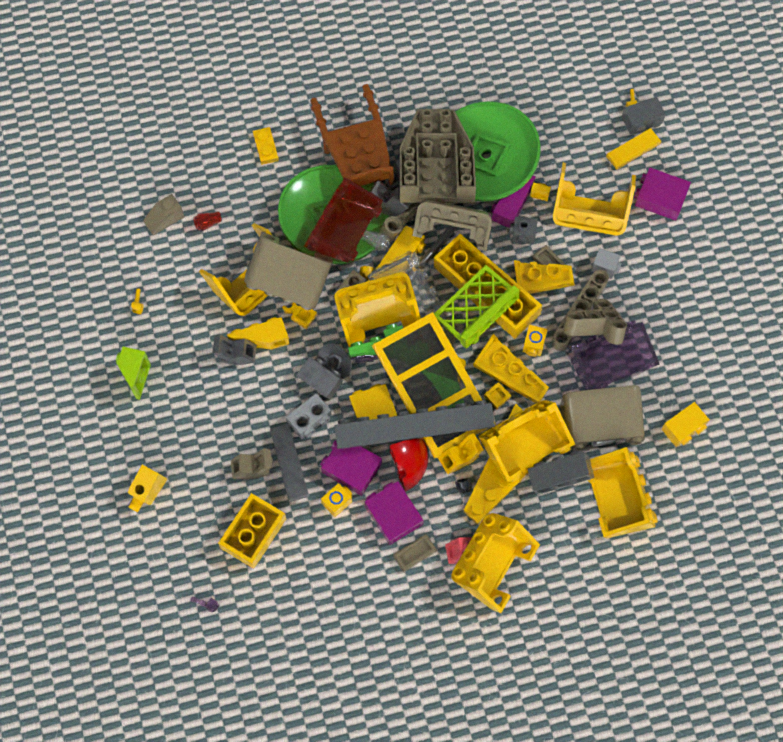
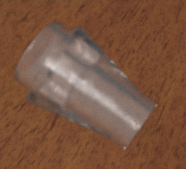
[361,229,390,251]

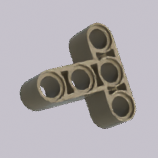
[564,299,627,345]

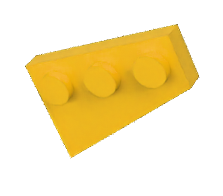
[514,260,575,294]

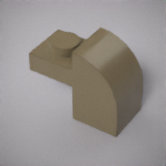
[230,449,273,479]

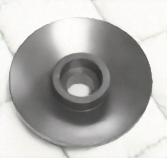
[317,343,352,379]

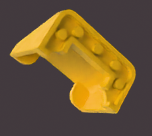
[334,272,421,347]
[478,400,575,483]

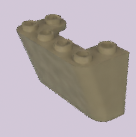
[244,232,333,310]

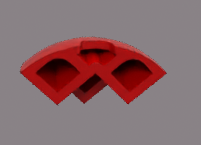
[390,438,429,492]

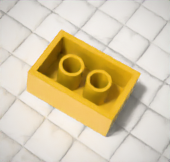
[218,493,286,569]

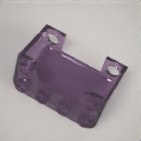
[566,320,660,390]

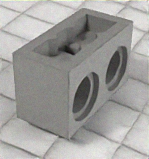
[286,394,332,440]

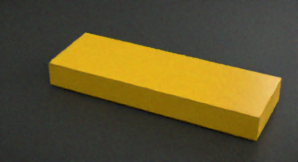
[606,128,661,170]

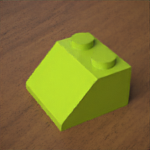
[116,346,151,400]

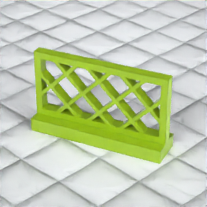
[434,265,520,349]

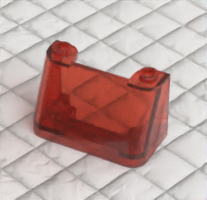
[303,177,383,263]

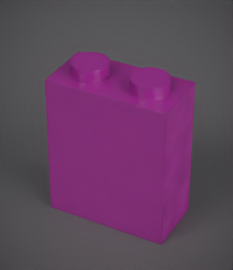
[634,167,691,221]
[320,440,382,496]
[364,481,424,545]

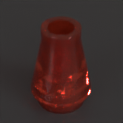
[193,211,222,231]

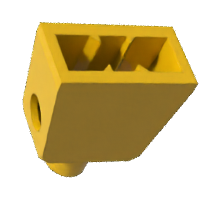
[128,464,167,512]

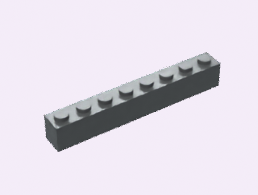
[334,400,495,449]

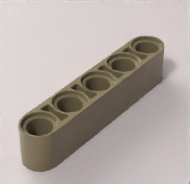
[552,270,609,351]

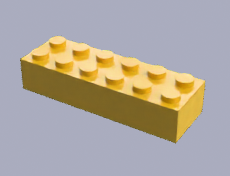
[434,234,542,339]

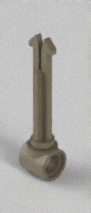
[379,203,420,241]

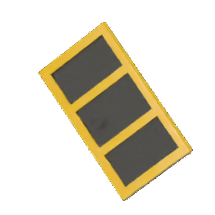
[372,312,496,458]

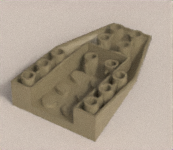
[400,109,476,203]

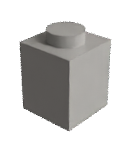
[591,248,622,279]

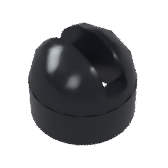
[455,478,472,494]

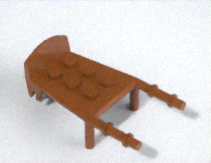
[310,84,394,196]

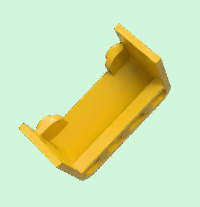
[553,162,636,236]
[199,223,272,316]

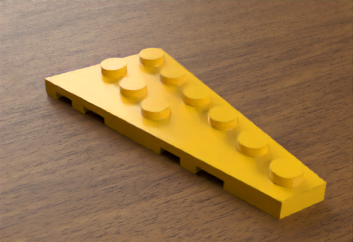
[463,403,544,525]

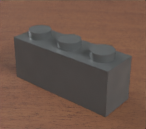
[528,451,594,495]

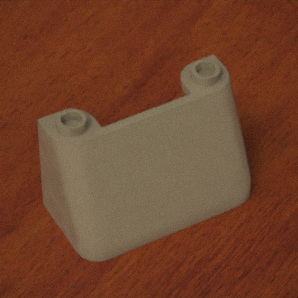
[412,200,492,251]
[560,385,645,451]

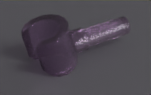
[190,596,220,612]

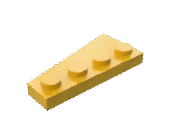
[473,334,549,403]

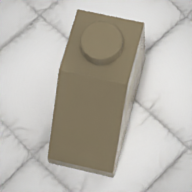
[143,194,184,236]

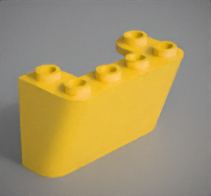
[587,447,658,539]
[451,513,540,613]

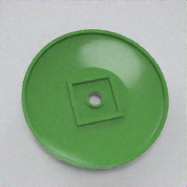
[455,101,541,202]
[278,165,389,264]

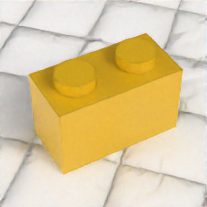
[661,402,710,447]

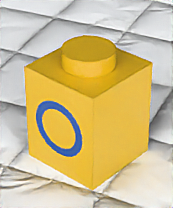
[522,325,547,357]
[321,483,352,518]

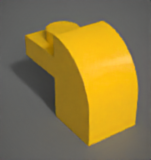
[438,433,484,475]

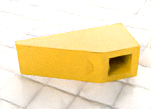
[227,317,290,350]

